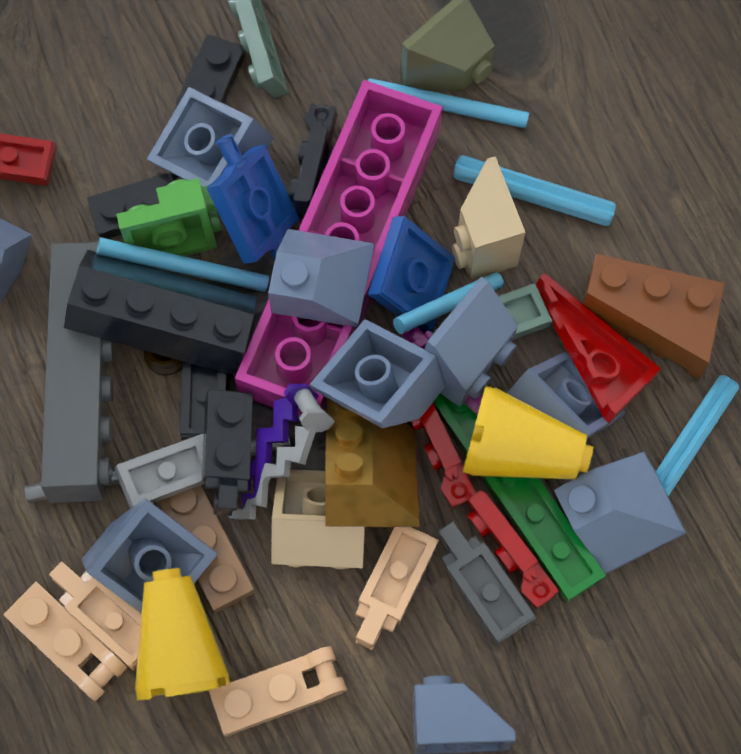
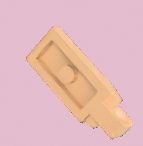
[356,527,439,650]
[49,561,141,671]

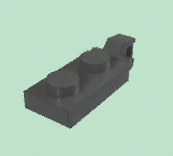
[437,521,536,645]

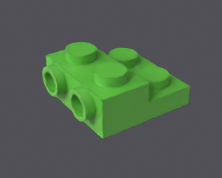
[116,178,222,266]

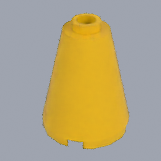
[463,386,594,480]
[135,568,230,700]

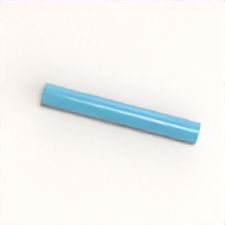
[393,272,504,334]

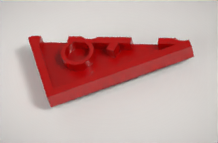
[535,273,661,423]

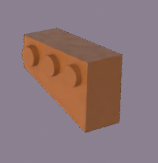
[583,253,725,380]

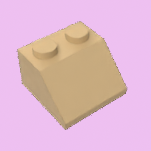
[452,156,526,281]
[271,469,365,569]

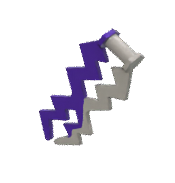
[228,384,335,520]

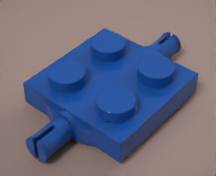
[206,134,300,264]

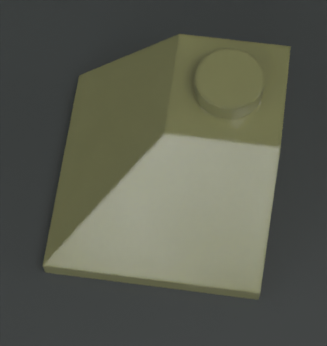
[400,0,495,91]

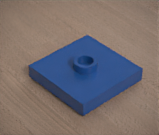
[368,216,455,334]

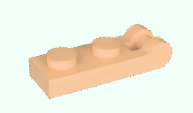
[3,582,128,702]
[209,646,347,737]

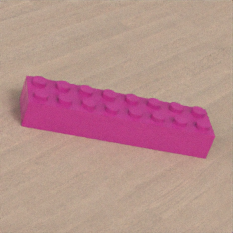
[235,80,443,417]

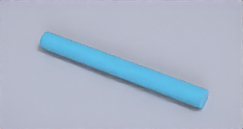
[368,78,529,129]
[96,237,269,292]

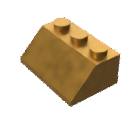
[325,398,419,527]

